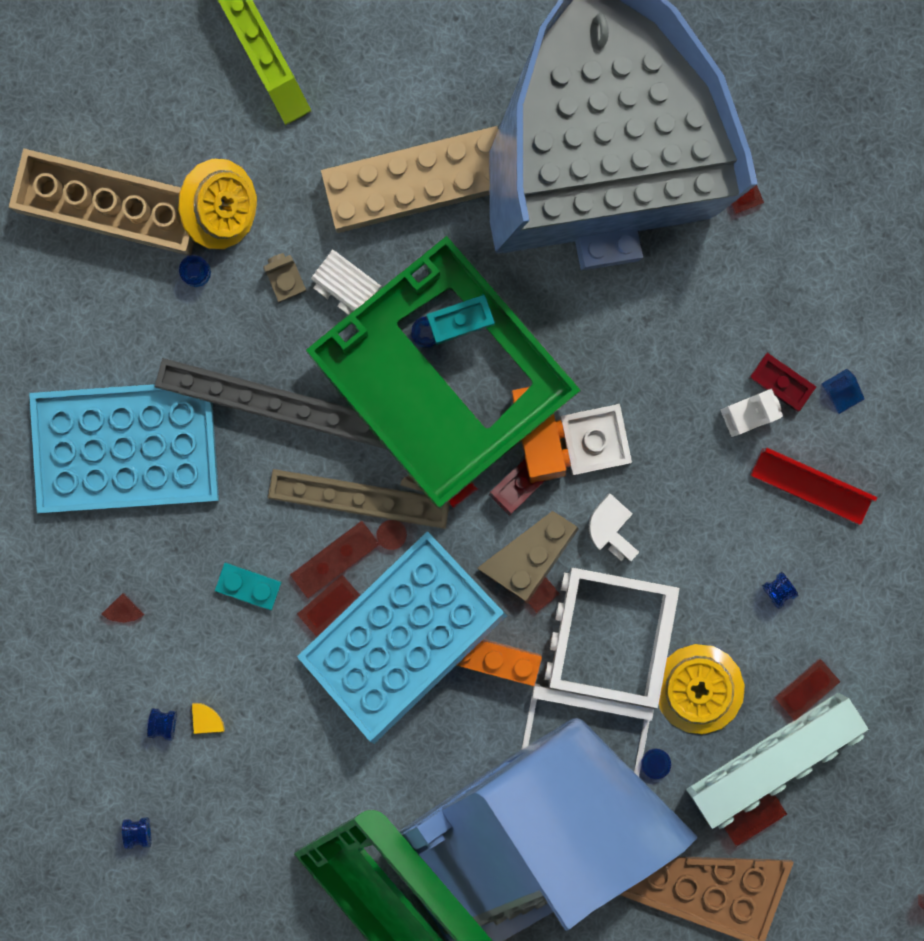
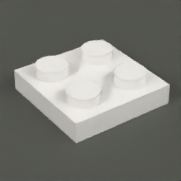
[560,404,632,475]

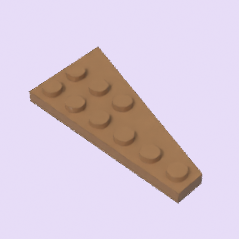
[620,857,794,941]

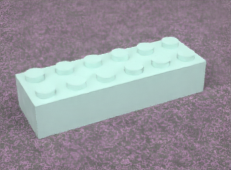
[686,693,869,829]

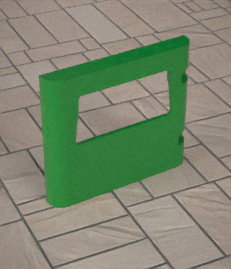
[306,236,581,509]
[294,810,492,941]

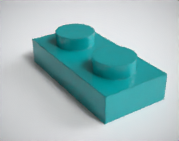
[427,295,495,345]
[215,562,282,611]

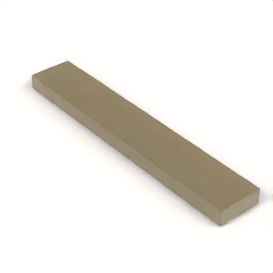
[268,469,450,529]

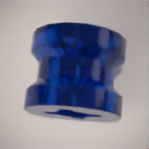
[179,255,211,287]
[411,316,436,348]
[761,572,799,610]
[147,708,177,741]
[122,817,152,850]

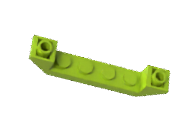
[218,0,312,125]

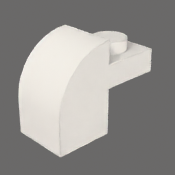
[720,389,783,437]
[589,494,639,561]

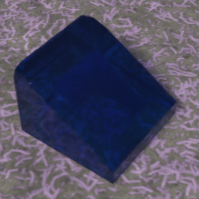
[821,369,865,414]

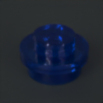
[641,748,671,779]

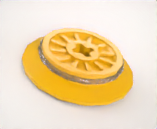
[178,158,257,249]
[659,644,745,734]

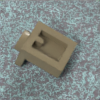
[263,253,307,303]

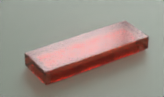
[290,521,380,598]

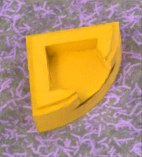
[192,703,225,734]

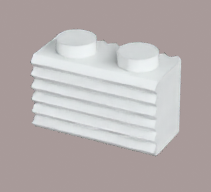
[311,250,382,315]

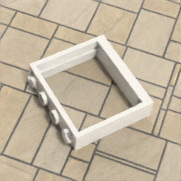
[544,568,680,708]

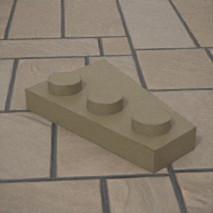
[477,511,579,603]

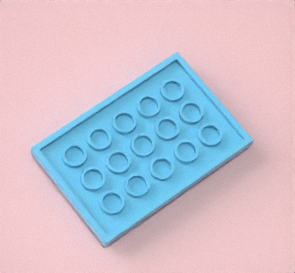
[29,384,219,513]
[297,531,507,744]

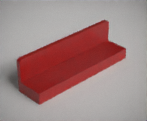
[750,448,878,525]

